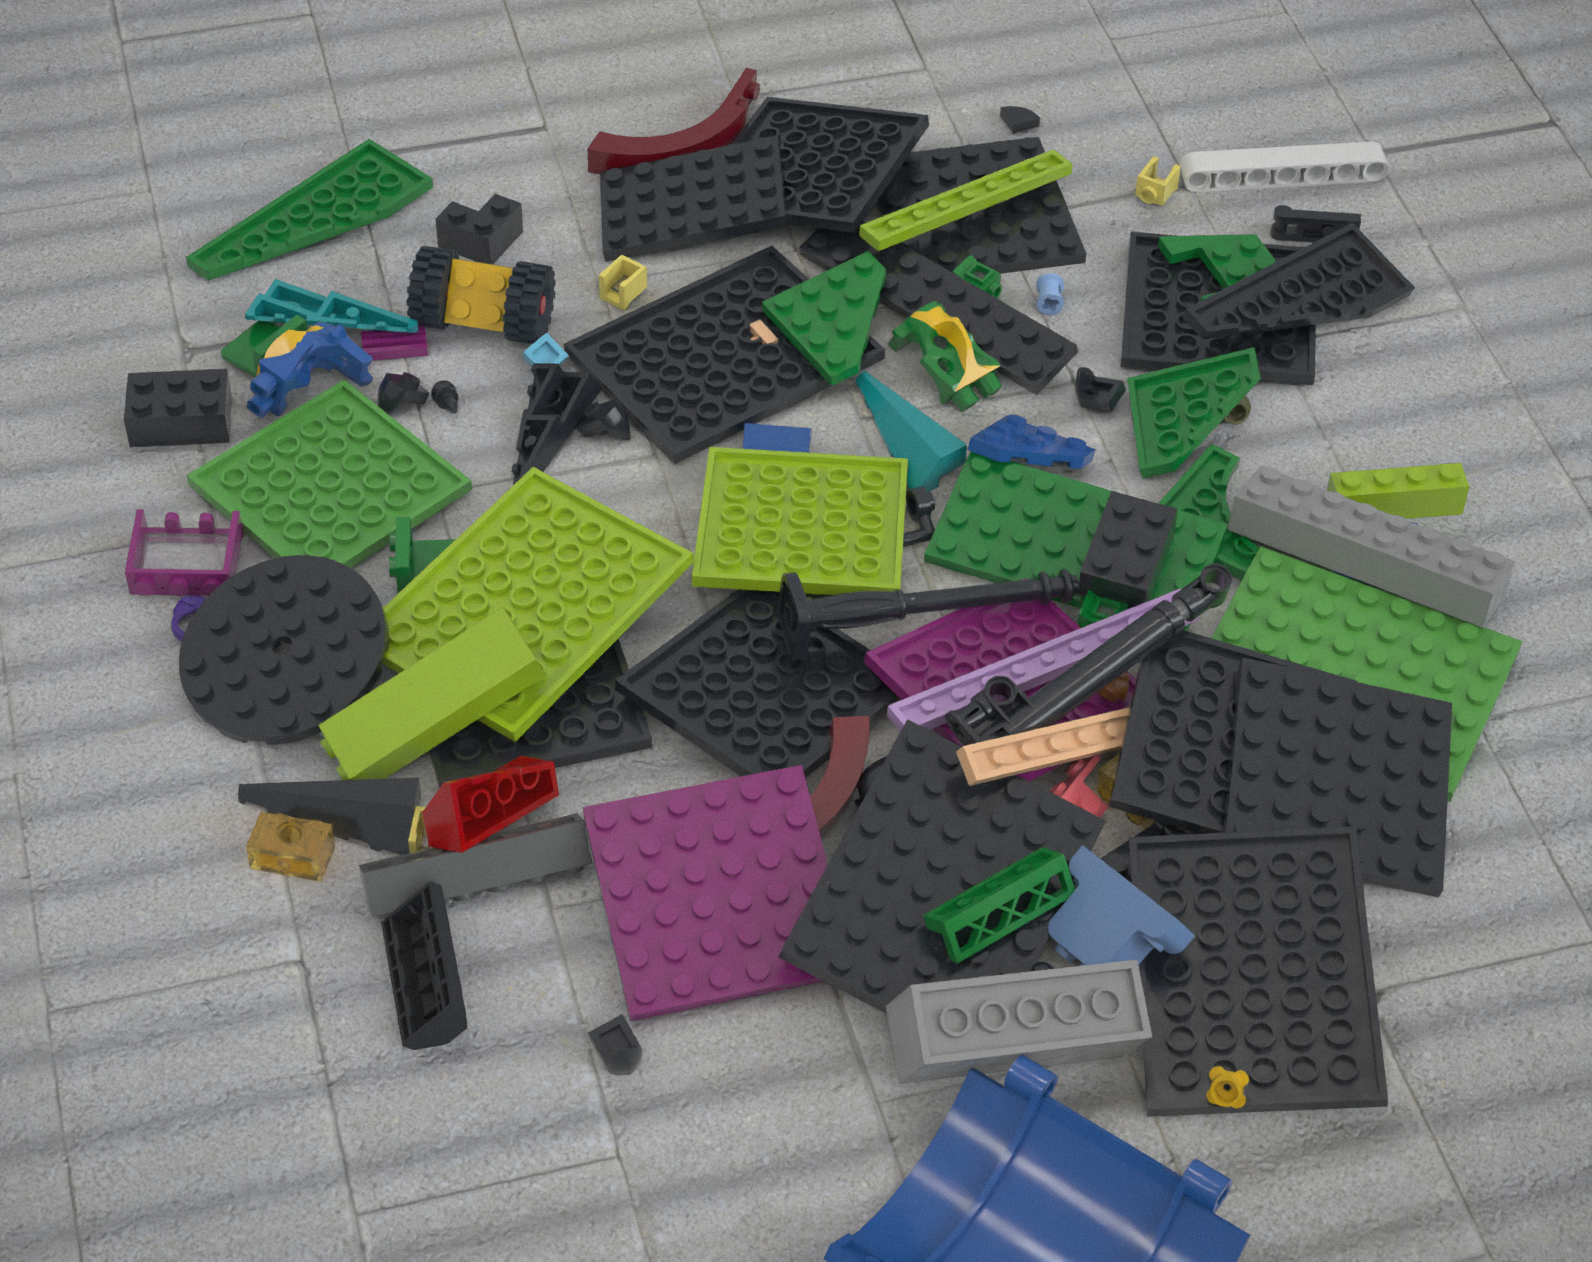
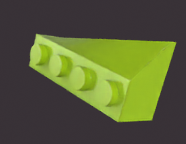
[1327,463,1470,519]

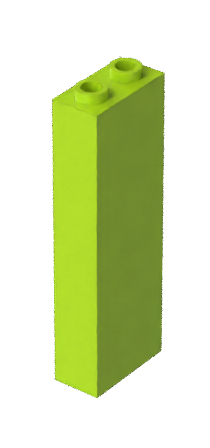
[318,607,546,780]

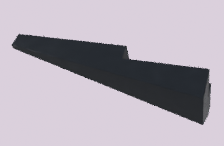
[508,363,602,490]
[238,777,421,855]

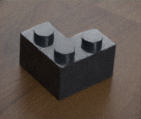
[435,193,523,264]

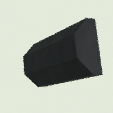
[381,881,467,1050]

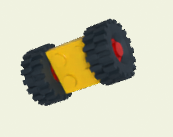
[406,246,556,344]

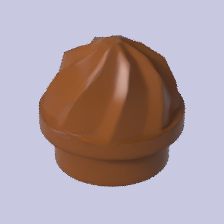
[1097,672,1129,703]

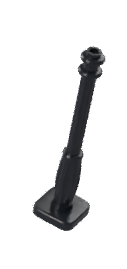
[777,569,1079,661]

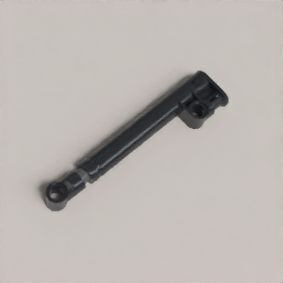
[945,564,1232,746]

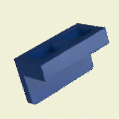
[743,423,812,453]

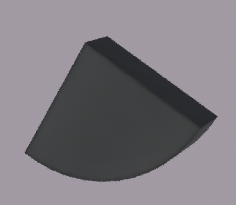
[1000,106,1040,133]

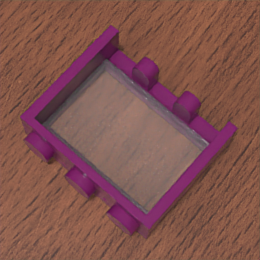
[125,509,244,596]

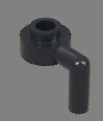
[903,486,935,547]

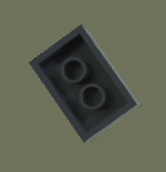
[124,369,232,447]
[1079,491,1178,609]

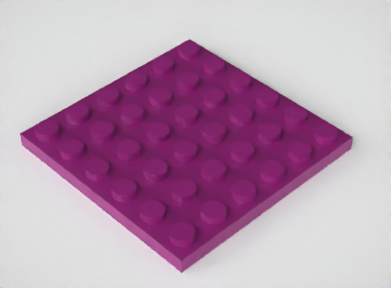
[864,578,1136,781]
[583,765,828,1021]

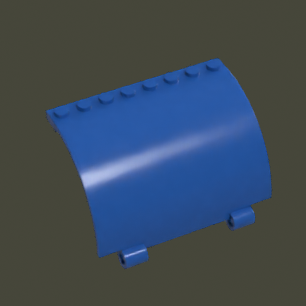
[824,1055,1251,1262]

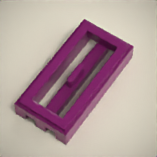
[361,326,428,361]

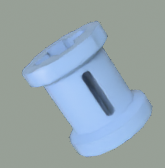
[1036,273,1064,315]

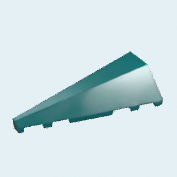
[245,279,418,333]
[855,370,967,492]

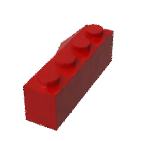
[422,756,559,853]

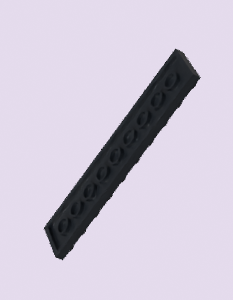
[799,221,1078,395]

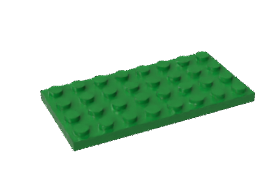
[924,451,1228,631]

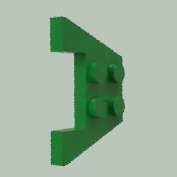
[1158,234,1276,301]

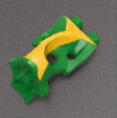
[888,301,1002,412]

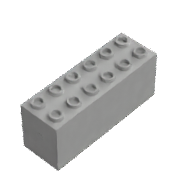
[886,960,1152,1084]

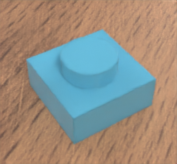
[522,332,569,367]

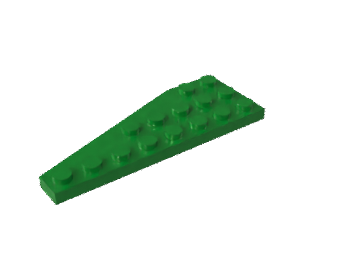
[186,139,433,281]

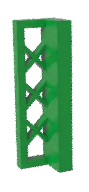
[923,847,1075,963]

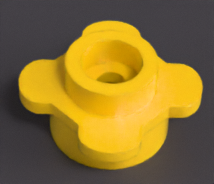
[1206,1066,1249,1108]

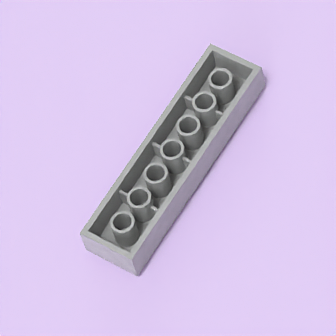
[1227,466,1516,628]

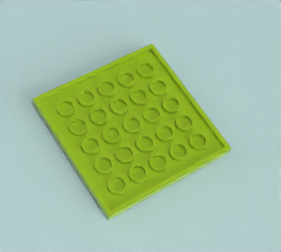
[692,447,908,595]

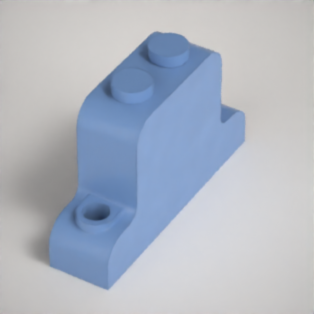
[1048,845,1195,966]

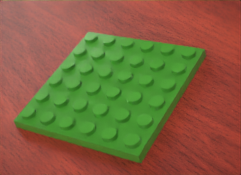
[186,379,472,568]

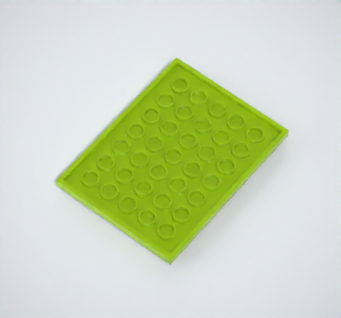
[382,467,694,742]

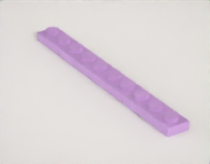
[887,588,1200,732]

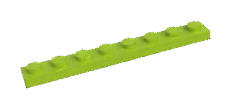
[859,149,1073,251]

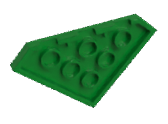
[762,251,886,386]
[1127,347,1261,479]

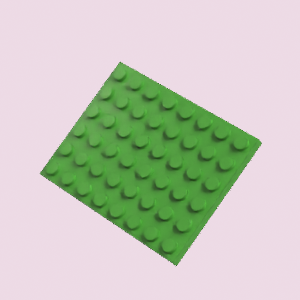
[1211,546,1523,802]

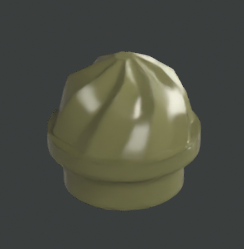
[1223,396,1251,425]

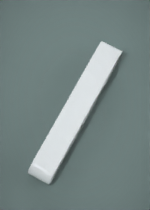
[1179,142,1389,192]

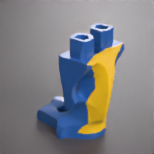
[247,322,373,418]

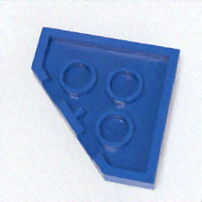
[967,414,1096,469]

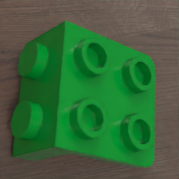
[221,315,308,377]
[389,517,456,593]

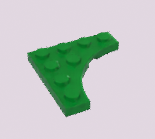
[1159,444,1259,581]

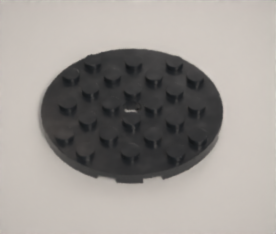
[179,555,389,745]

